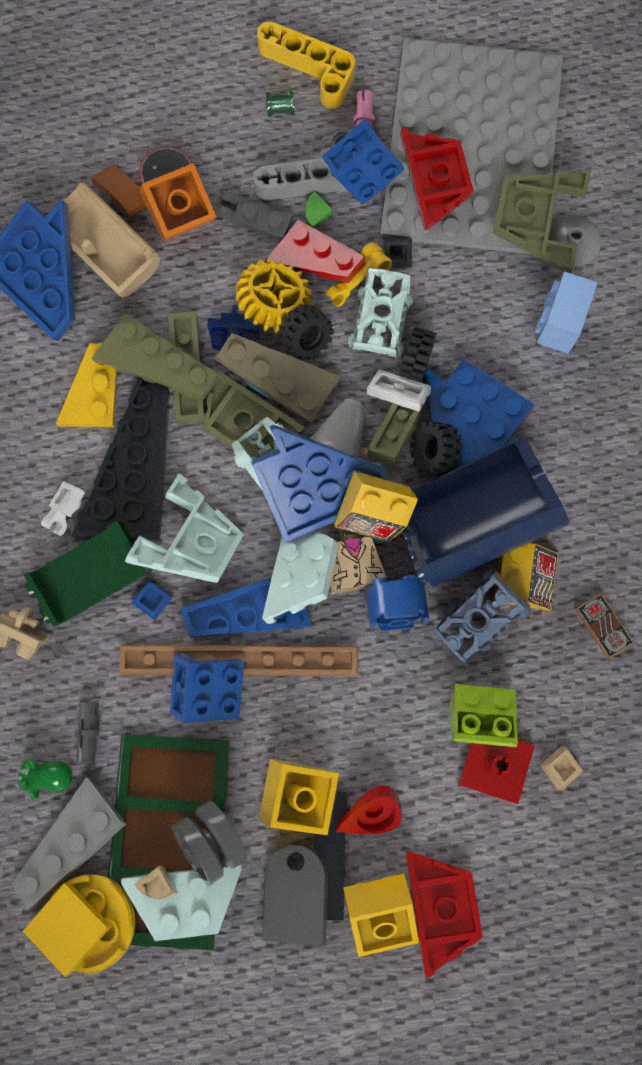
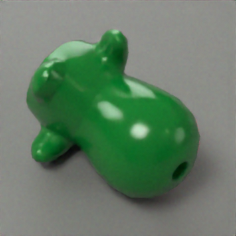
[19,759,73,800]

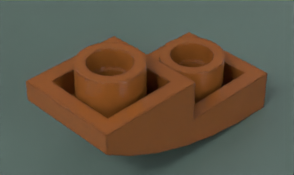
[91,165,146,217]

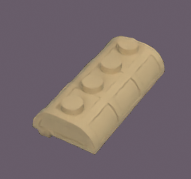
[64,182,160,297]

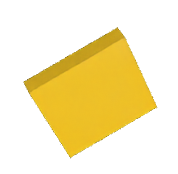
[22,882,111,977]

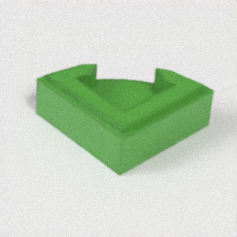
[305,191,333,229]

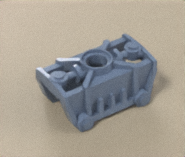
[434,568,532,663]

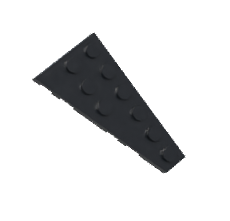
[71,377,170,541]

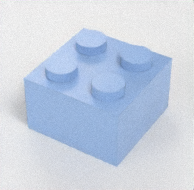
[534,271,598,354]

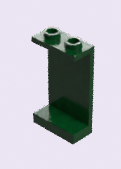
[23,521,152,627]

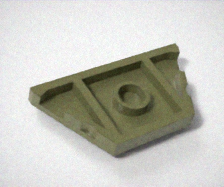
[203,368,305,457]

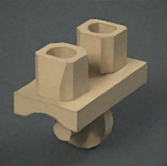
[0,606,50,660]

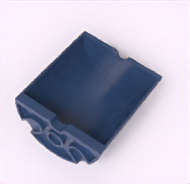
[402,436,569,587]

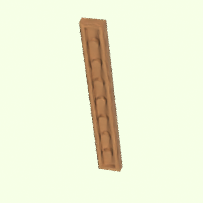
[119,645,358,676]

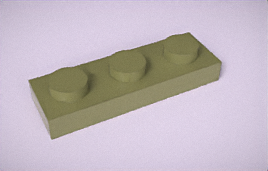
[367,402,426,466]

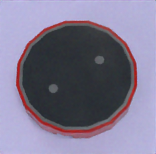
[139,146,192,184]

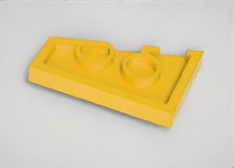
[56,343,118,427]

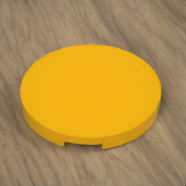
[50,874,135,974]

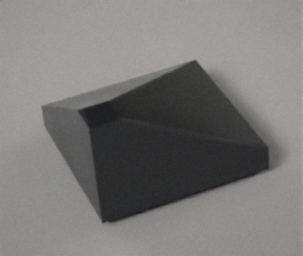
[383,238,412,268]

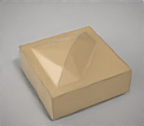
[540,746,583,790]

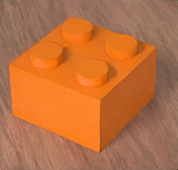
[139,163,216,243]

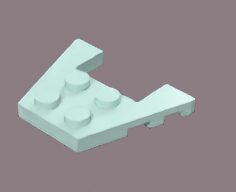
[125,474,244,583]

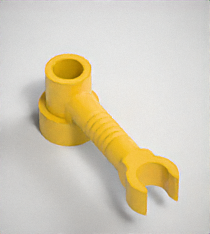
[326,242,392,307]

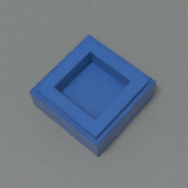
[131,579,173,621]

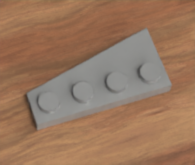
[11,777,126,910]

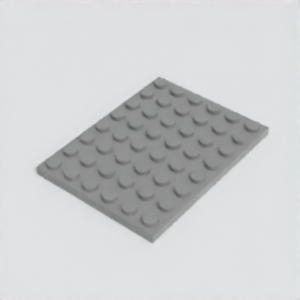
[380,38,563,254]

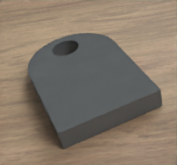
[262,844,328,946]

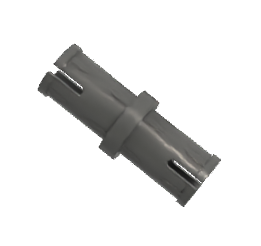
[75,702,99,765]

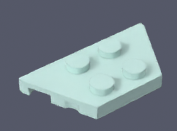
[262,530,339,624]
[121,864,242,941]

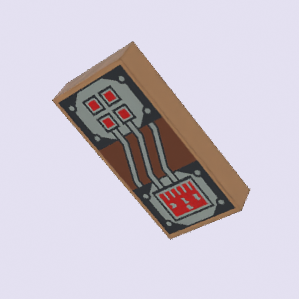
[575,593,634,659]

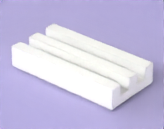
[367,369,431,412]

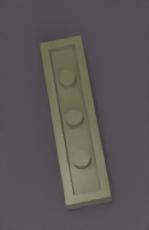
[168,311,205,425]

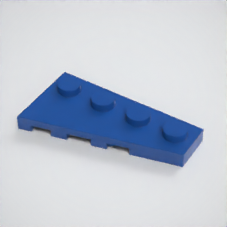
[181,577,312,638]

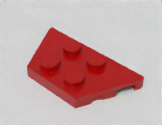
[400,128,474,230]
[405,851,483,978]

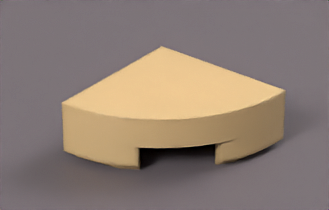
[134,866,179,899]

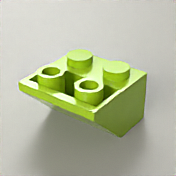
[450,684,518,747]

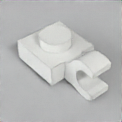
[41,481,85,536]

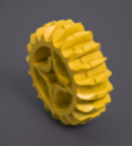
[235,258,311,333]

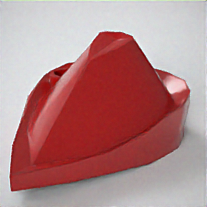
[335,785,401,834]

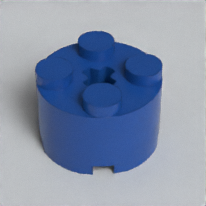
[365,575,429,631]

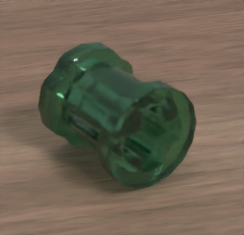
[266,90,295,117]

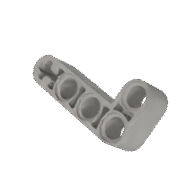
[253,130,350,201]

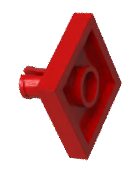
[459,740,535,804]

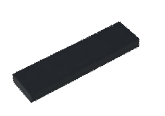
[314,792,346,920]

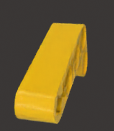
[257,21,355,109]

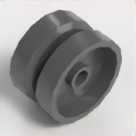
[171,800,247,885]

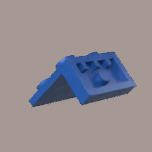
[322,119,404,204]
[170,654,244,723]

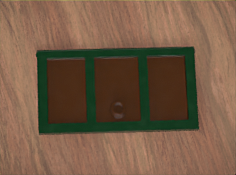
[108,732,229,950]

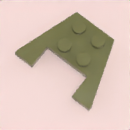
[492,169,591,273]

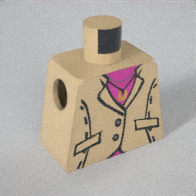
[330,528,387,595]

